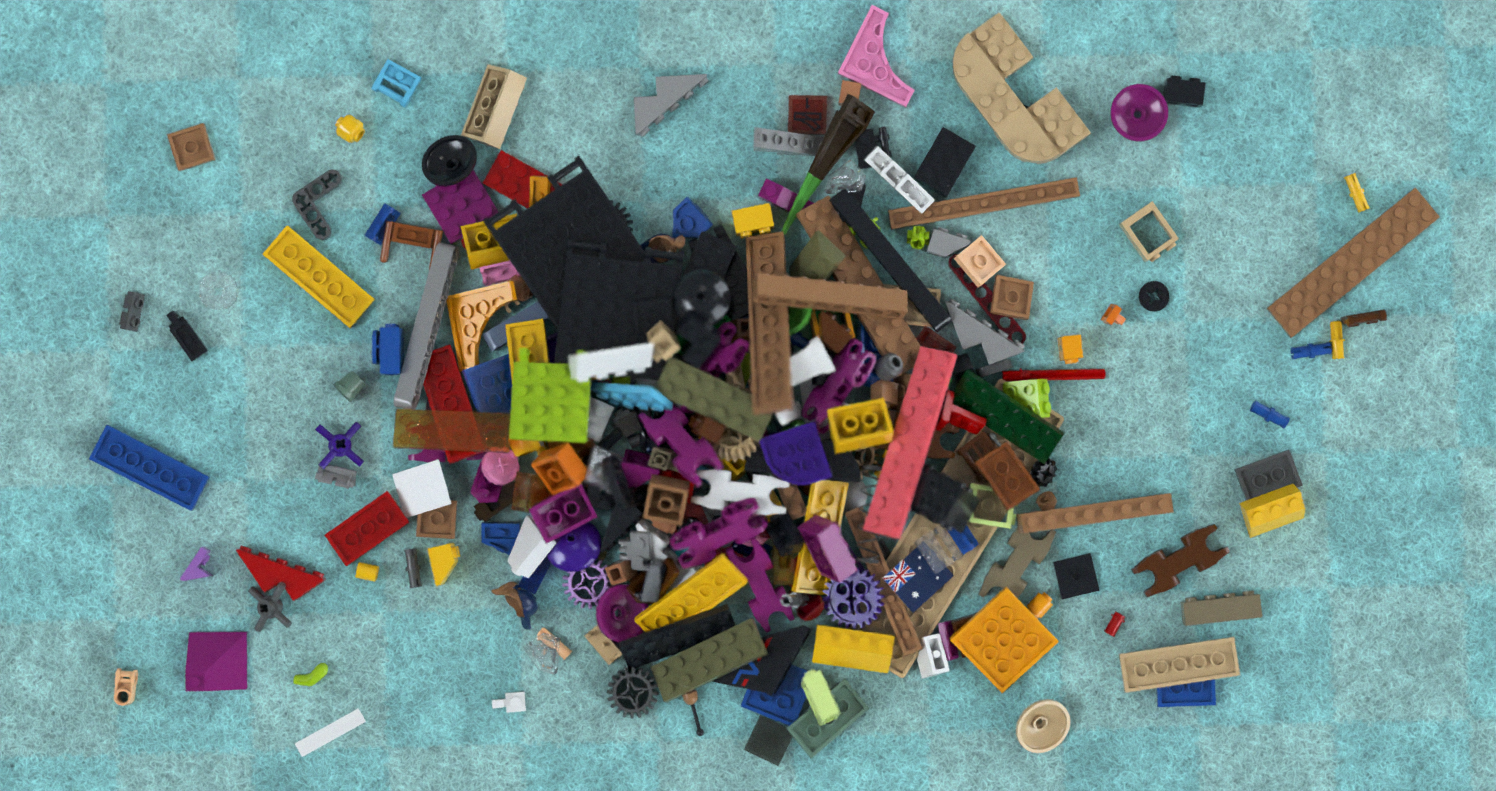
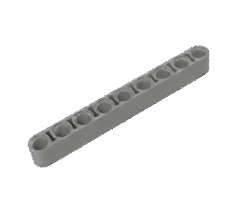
[394,243,459,411]

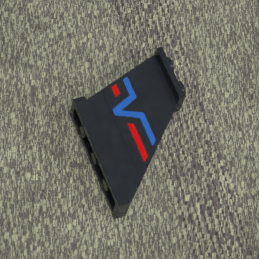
[711,625,812,697]

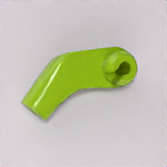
[293,663,328,686]

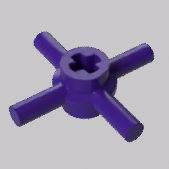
[315,422,364,469]

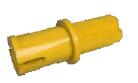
[1329,321,1345,359]

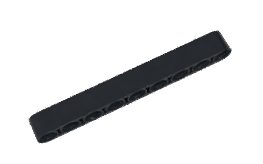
[829,188,952,333]

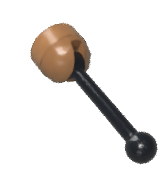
[682,690,704,736]

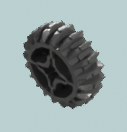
[607,667,659,719]

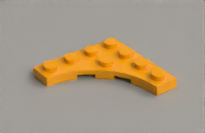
[446,281,517,372]

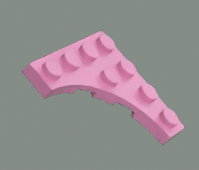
[838,5,915,108]

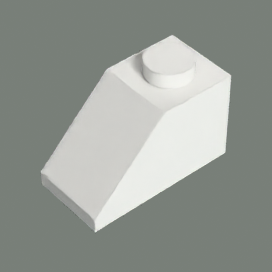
[917,634,950,679]

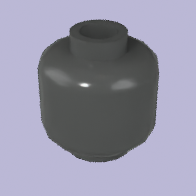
[874,353,903,381]

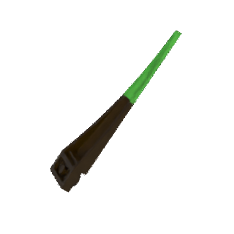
[781,94,875,235]

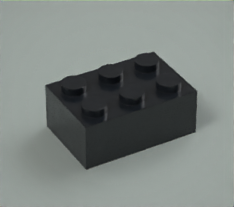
[913,127,976,198]

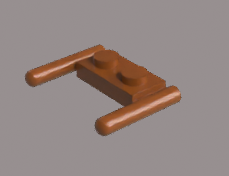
[380,221,443,270]

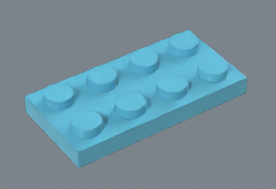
[590,382,673,411]

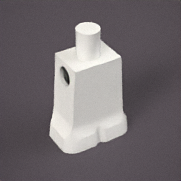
[790,336,836,386]

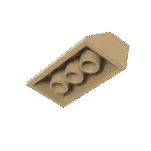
[461,64,527,149]

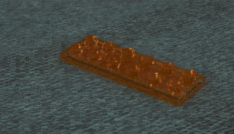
[393,409,511,453]

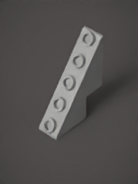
[634,74,709,137]
[754,127,824,156]
[945,298,1025,365]

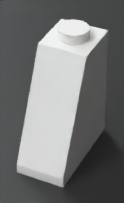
[508,515,556,578]

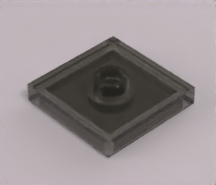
[744,714,792,766]

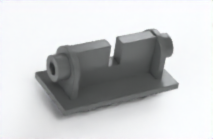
[119,291,145,332]

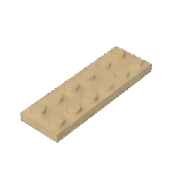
[1119,637,1240,693]

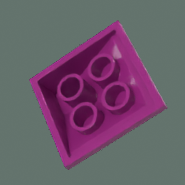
[185,632,247,691]

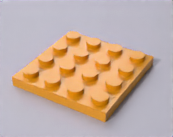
[950,587,1059,693]

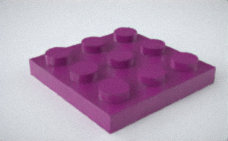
[422,169,499,244]

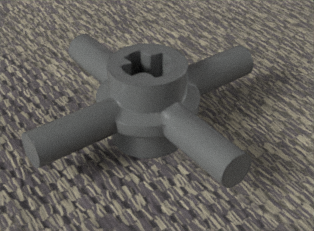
[248,582,292,632]

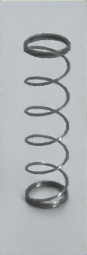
[855,465,883,564]

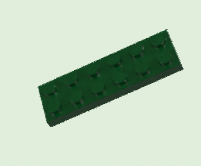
[952,369,1065,464]

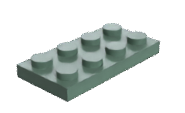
[786,679,870,759]

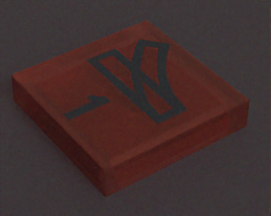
[788,95,827,135]

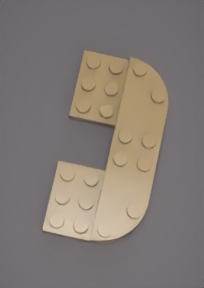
[953,12,1091,164]

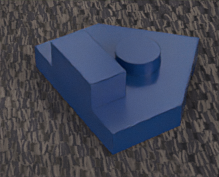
[672,197,714,238]

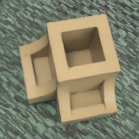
[647,321,680,363]

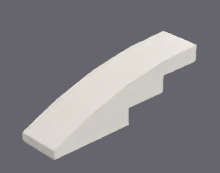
[864,146,935,214]

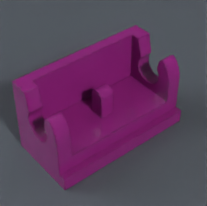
[470,460,503,503]

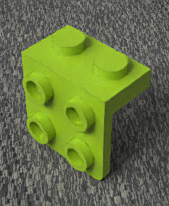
[1003,379,1051,418]

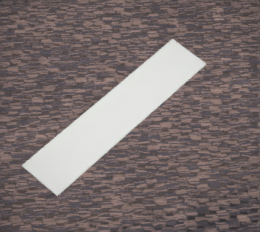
[295,708,366,757]

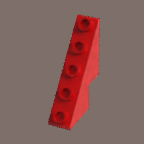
[236,545,326,601]

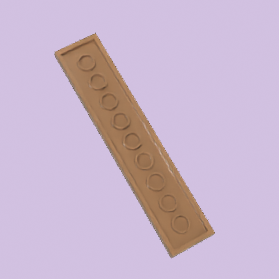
[1266,187,1439,338]
[796,195,920,378]
[746,231,793,415]

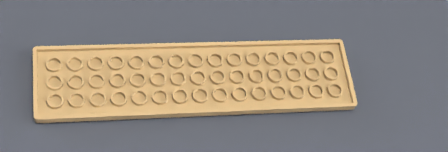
[844,379,1064,678]

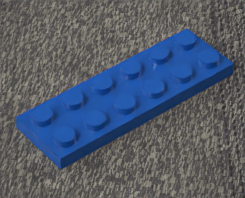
[89,425,210,511]

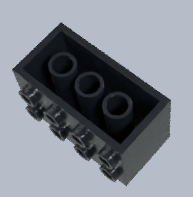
[910,464,980,534]

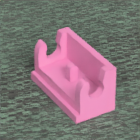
[479,261,520,286]

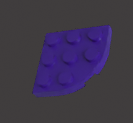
[759,421,832,485]

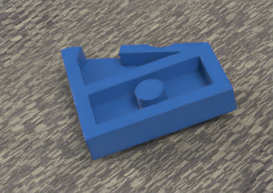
[481,522,520,555]

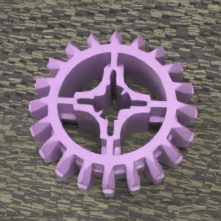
[562,560,612,609]

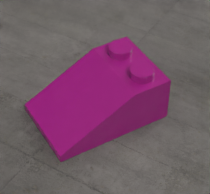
[528,484,597,544]

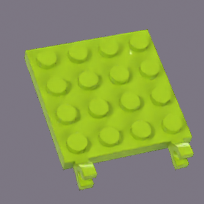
[509,348,591,443]

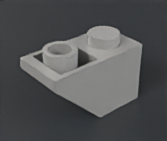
[926,227,971,258]

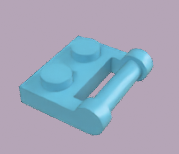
[372,59,422,108]

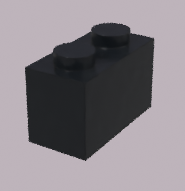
[1163,76,1206,108]

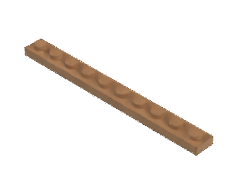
[888,177,1080,230]

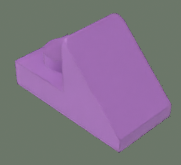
[180,547,213,581]

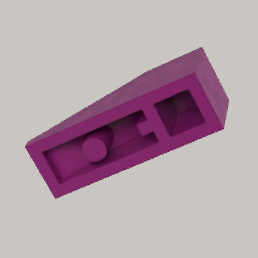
[758,178,814,213]

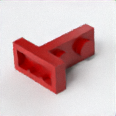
[935,390,987,435]

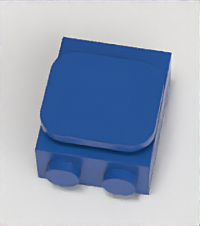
[372,324,404,375]

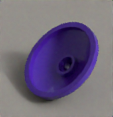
[546,522,602,572]

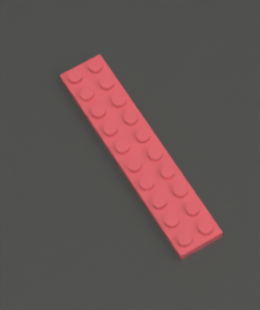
[863,346,957,540]

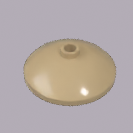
[1016,699,1070,753]

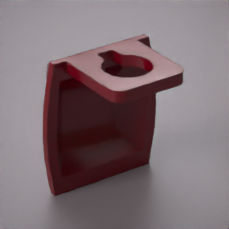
[787,589,824,621]

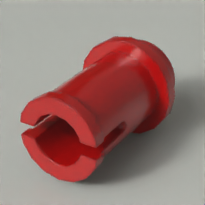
[1104,611,1125,637]

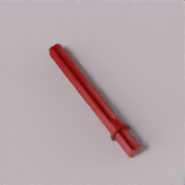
[1002,368,1106,381]

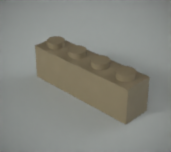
[1180,590,1263,626]

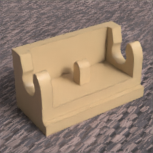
[585,625,622,665]

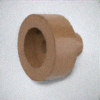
[1036,491,1057,510]

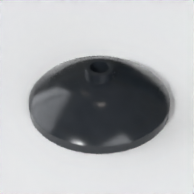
[422,135,477,186]
[672,270,731,325]

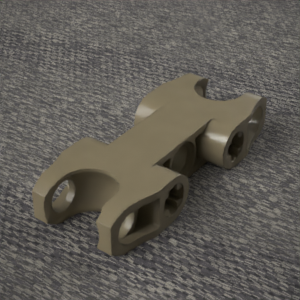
[978,527,1056,598]

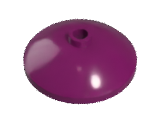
[1110,84,1168,142]
[596,584,648,642]

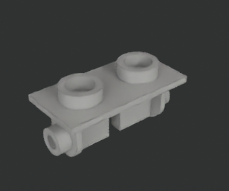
[315,462,357,489]

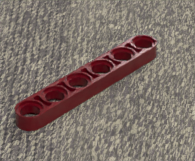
[948,254,1026,344]

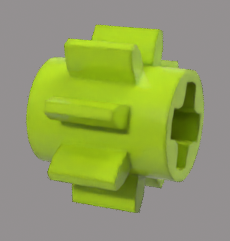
[906,226,930,249]

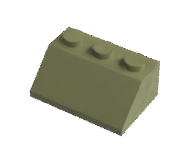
[789,230,846,280]

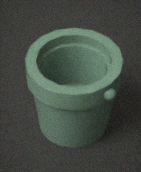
[333,371,365,402]

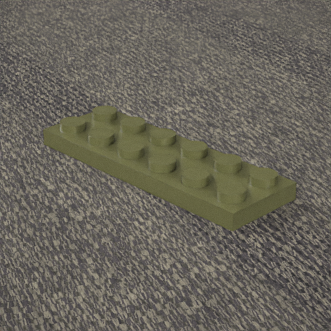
[655,356,773,441]
[651,618,768,703]

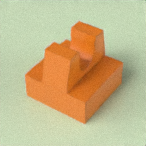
[1100,304,1126,325]

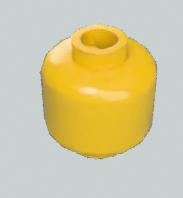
[335,115,365,143]

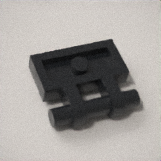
[855,127,892,169]

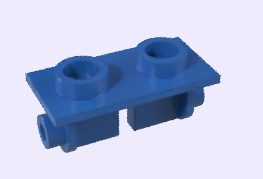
[364,203,401,246]
[947,525,979,555]

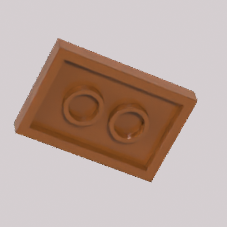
[974,442,1040,511]

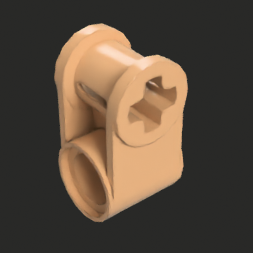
[114,668,138,706]

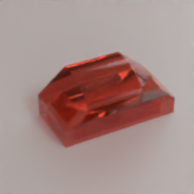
[916,325,957,353]

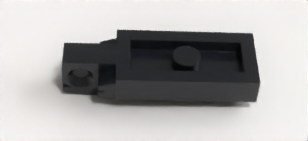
[166,311,209,362]

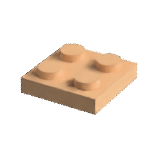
[954,235,1006,288]

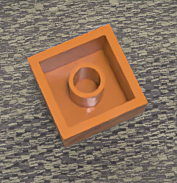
[531,442,590,495]

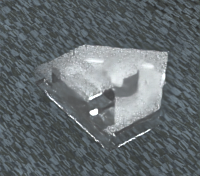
[825,159,866,194]
[523,633,560,675]

